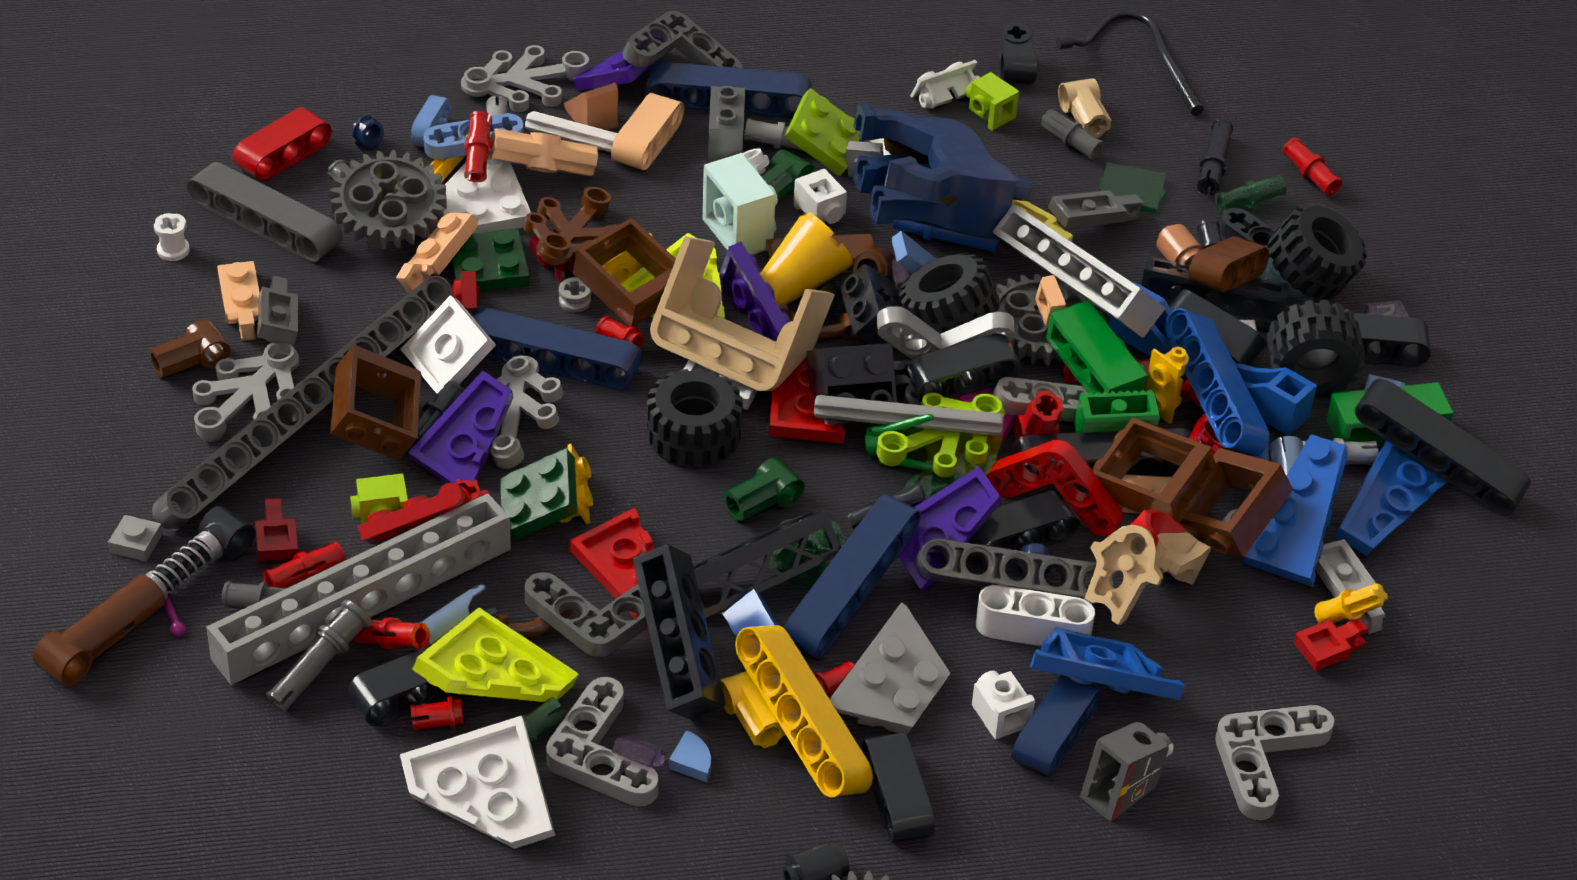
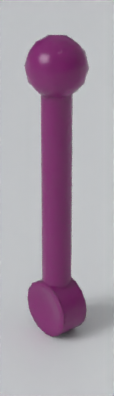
[164,595,186,637]

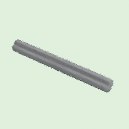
[814,395,1003,436]

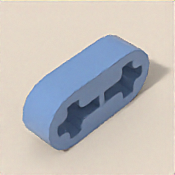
[411,95,451,147]

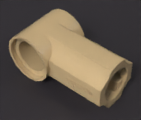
[1058,78,1111,138]

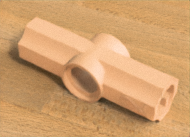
[489,129,598,176]

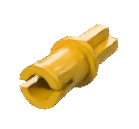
[1314,583,1388,624]

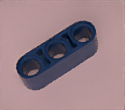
[1011,675,1102,777]

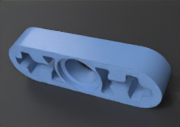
[423,113,523,160]

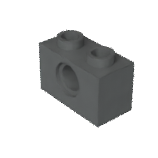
[708,86,745,162]

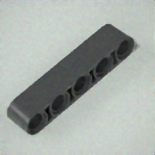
[186,162,343,262]
[915,539,1113,603]

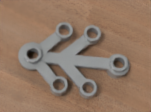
[461,45,589,112]
[192,342,299,442]
[491,356,564,469]

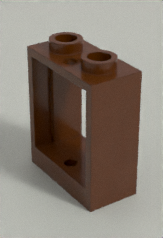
[573,217,676,326]
[330,344,421,461]
[1092,417,1217,524]
[1180,448,1293,558]

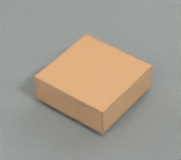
[1035,275,1066,328]

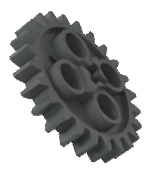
[330,150,447,249]
[996,273,1102,366]

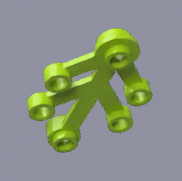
[876,393,1005,477]

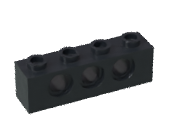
[633,544,726,720]

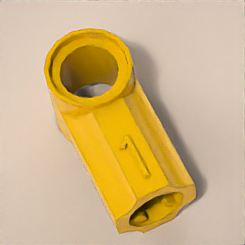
[720,671,786,748]

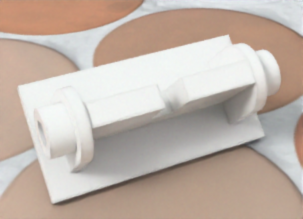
[910,60,980,109]

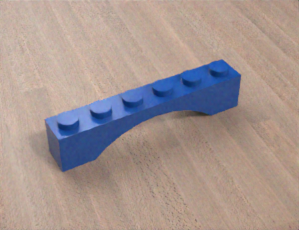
[1109,282,1317,436]

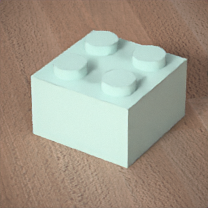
[702,153,778,255]

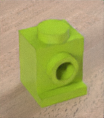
[965,72,1019,131]
[350,473,408,524]

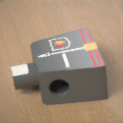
[1080,722,1173,822]

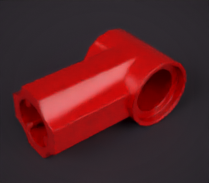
[1014,390,1064,440]

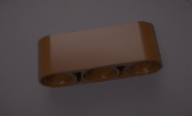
[1188,236,1270,293]

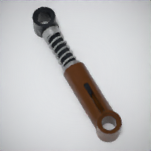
[33,506,255,686]

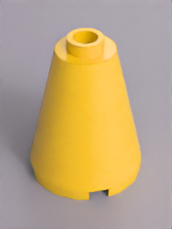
[760,212,854,306]

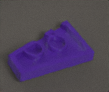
[573,36,666,91]
[719,242,791,341]
[408,371,514,484]
[897,467,1002,594]

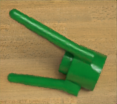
[865,414,934,472]

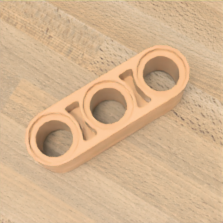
[611,93,684,170]

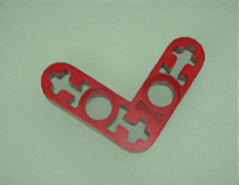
[986,440,1124,537]

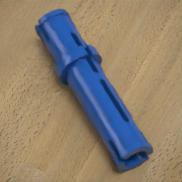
[893,220,1000,254]

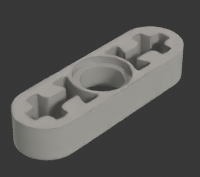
[992,377,1088,422]

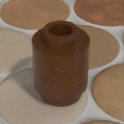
[853,247,897,279]

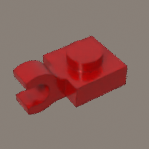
[452,271,480,310]
[1294,618,1369,671]

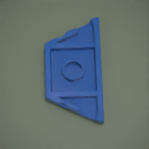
[1030,628,1185,700]

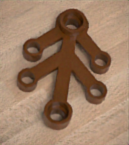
[523,187,612,265]

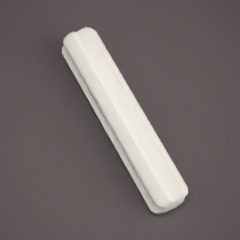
[525,111,618,152]

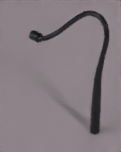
[1056,10,1203,116]

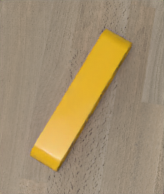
[735,625,873,797]

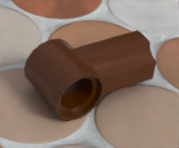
[148,319,231,379]

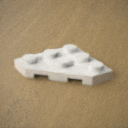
[427,155,531,239]
[400,715,555,849]

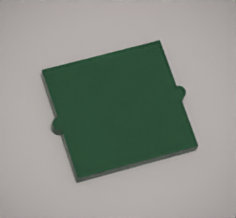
[1098,163,1166,214]

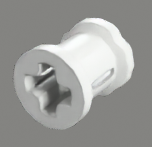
[154,213,190,261]

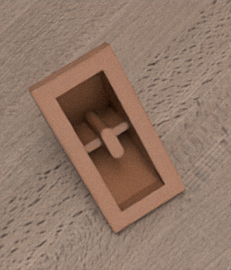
[563,82,618,130]

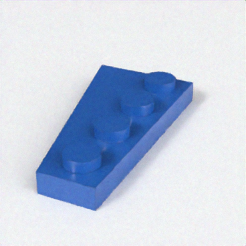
[1241,434,1348,587]
[1334,440,1448,556]

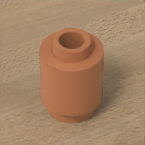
[1156,224,1204,265]

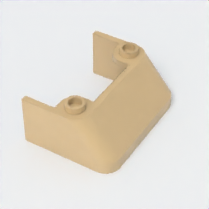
[650,236,834,391]

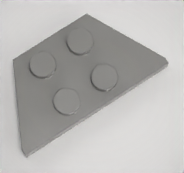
[830,602,950,735]

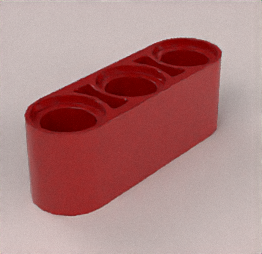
[232,107,332,181]

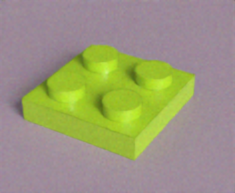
[784,88,860,176]

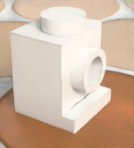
[793,168,847,224]
[972,671,1035,740]

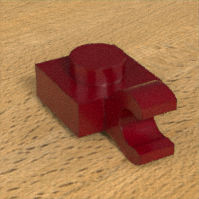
[255,498,298,561]

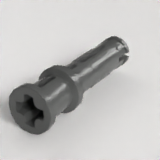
[266,599,372,712]

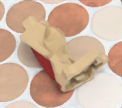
[1084,509,1211,625]

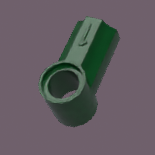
[760,149,814,200]
[723,457,805,522]

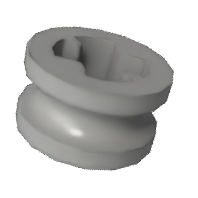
[559,277,591,313]

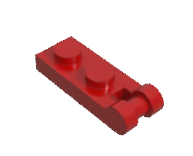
[357,483,472,544]

